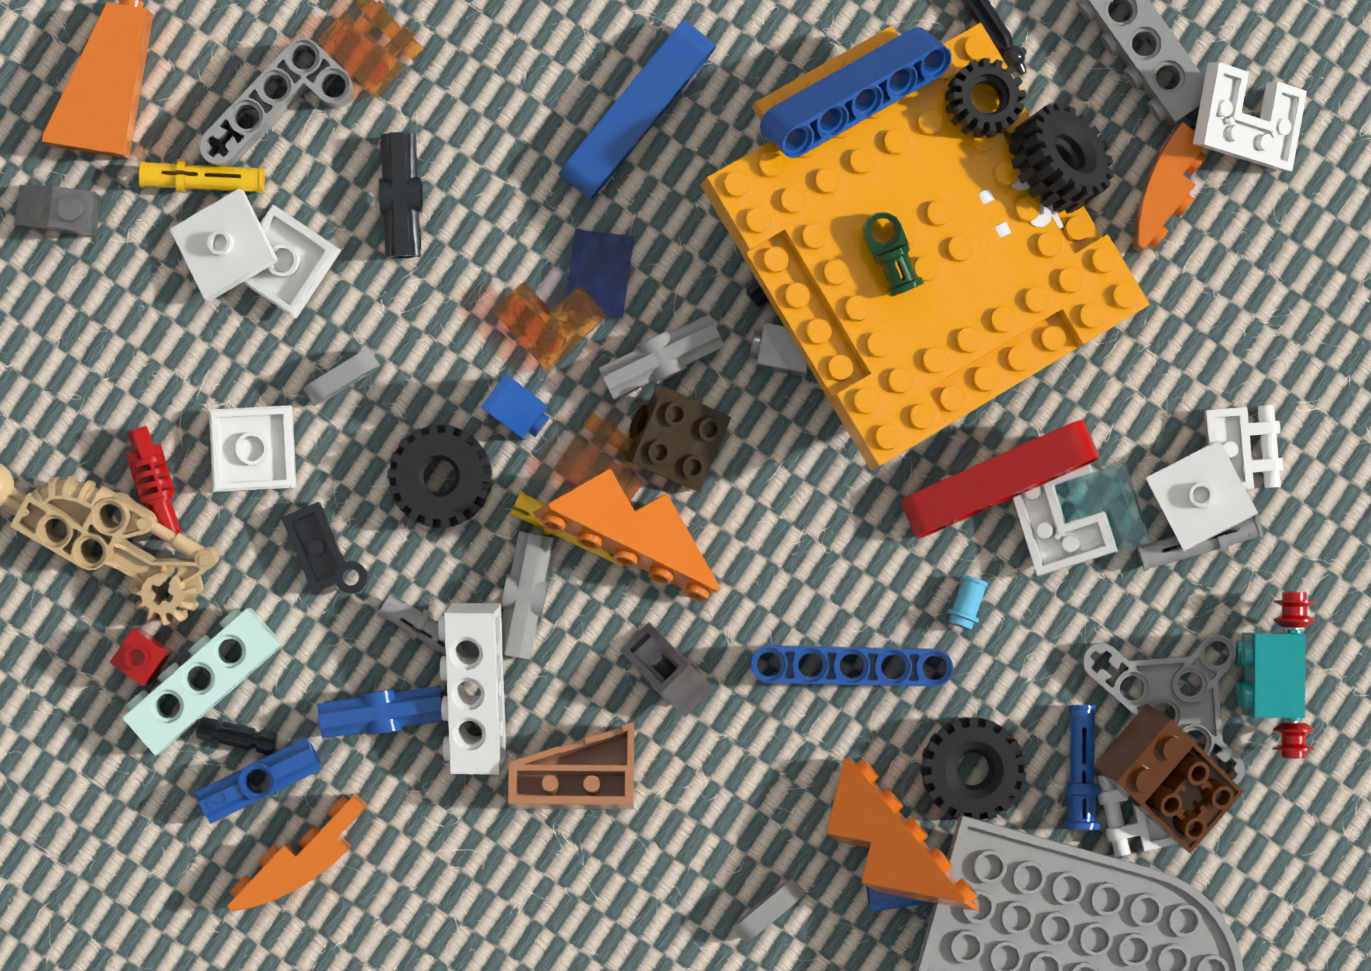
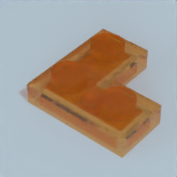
[492,282,607,372]

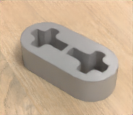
[303,348,380,406]
[732,877,805,943]

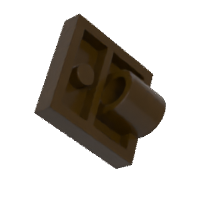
[625,384,732,492]

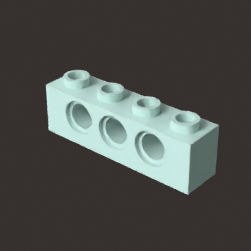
[123,607,284,755]

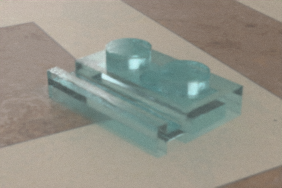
[1066,462,1150,551]

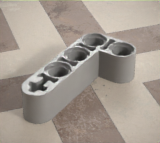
[199,38,355,167]

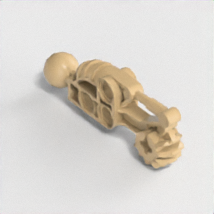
[0,463,219,625]

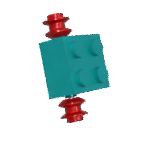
[1235,592,1315,759]

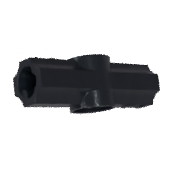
[379,132,423,259]

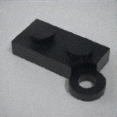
[281,502,368,594]

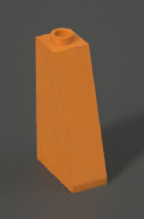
[42,0,153,159]

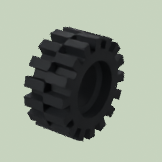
[944,58,1026,139]

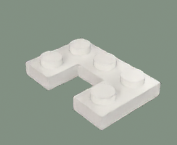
[1193,62,1307,171]
[1013,464,1118,576]

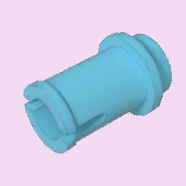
[947,575,988,630]

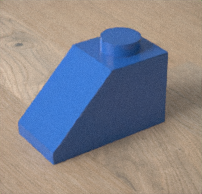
[481,374,550,440]

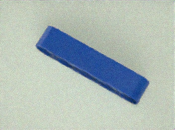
[558,19,717,200]
[760,27,952,158]
[750,645,954,687]

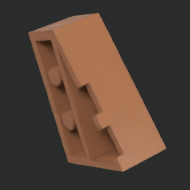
[508,722,635,810]

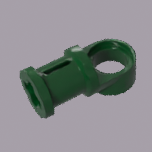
[863,212,924,297]

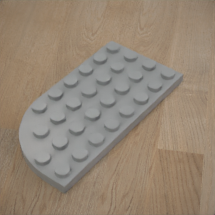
[915,814,1244,971]

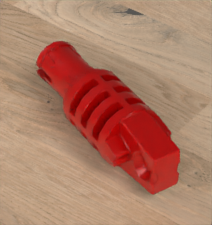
[126,426,182,541]

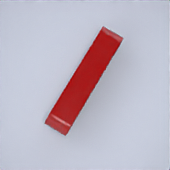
[900,419,1100,539]

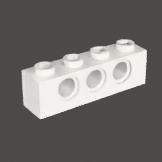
[438,603,507,775]

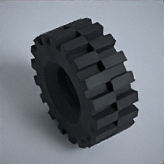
[1009,103,1114,214]
[387,424,493,528]
[920,717,1026,820]

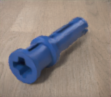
[1063,705,1100,830]

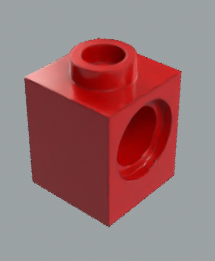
[109,628,174,686]

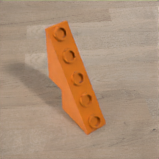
[533,468,721,602]
[826,758,979,911]

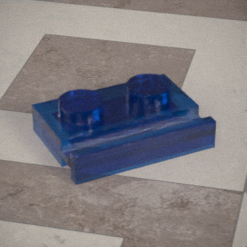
[564,228,635,319]

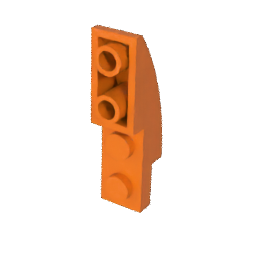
[1133,122,1207,253]
[227,794,368,912]

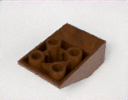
[1093,704,1244,854]

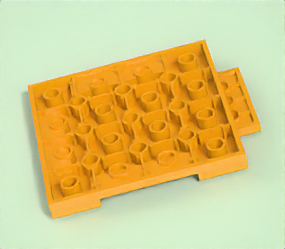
[700,23,1150,471]

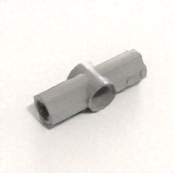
[599,315,725,400]
[501,531,554,659]

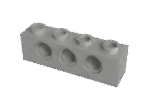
[1076,0,1205,127]

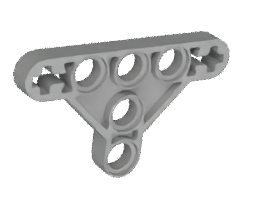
[1081,634,1245,784]

